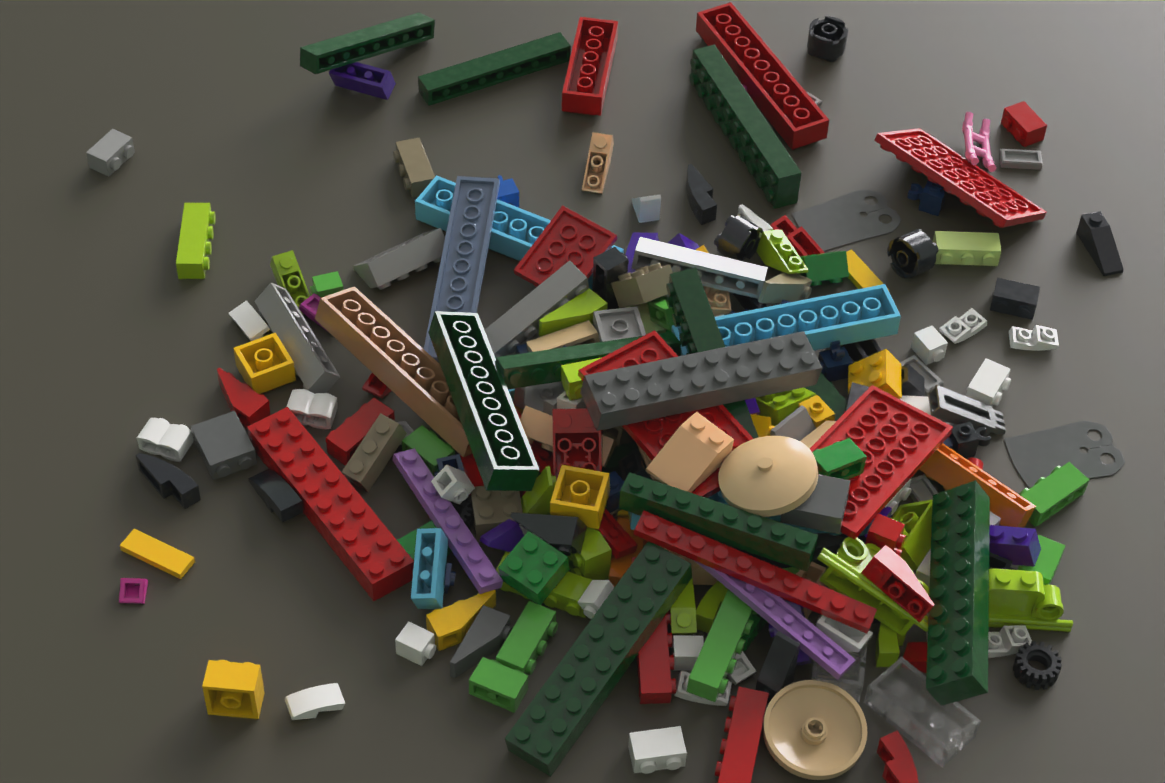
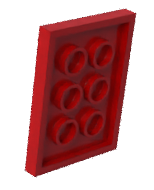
[514,205,617,287]

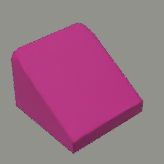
[119,578,148,604]

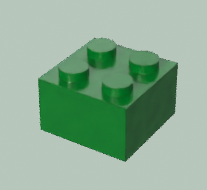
[498,531,570,605]

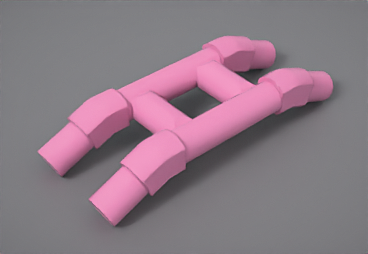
[962,112,996,172]

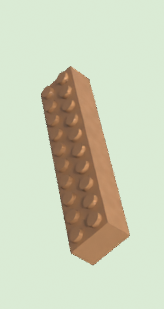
[315,286,473,458]

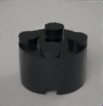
[807,16,848,62]
[714,215,763,261]
[887,229,938,278]

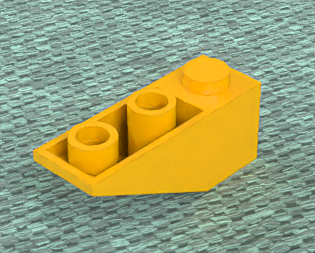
[426,590,496,651]

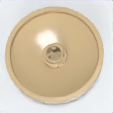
[718,436,818,517]
[763,680,867,780]

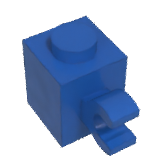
[497,175,519,207]

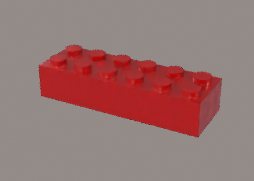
[562,17,618,116]

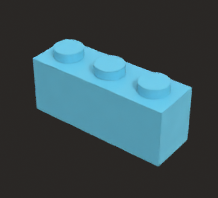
[411,528,448,609]

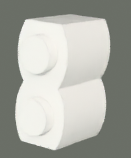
[287,389,338,429]
[137,418,194,462]

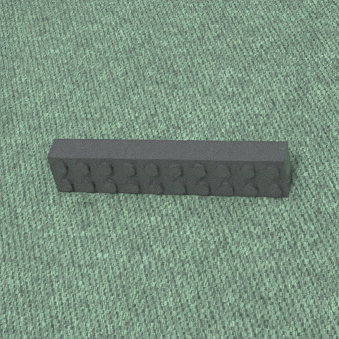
[580,331,822,431]

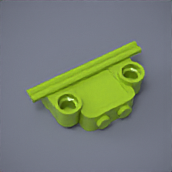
[817,537,929,636]
[989,569,1073,632]

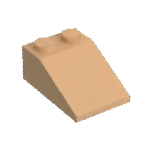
[646,412,734,493]

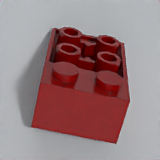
[552,408,603,481]

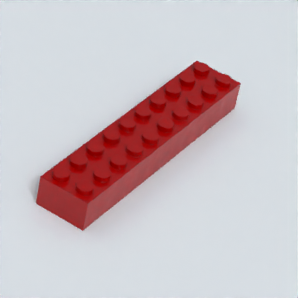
[696,2,829,150]
[247,407,414,601]

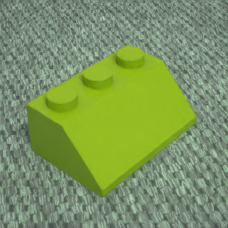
[891,500,933,570]

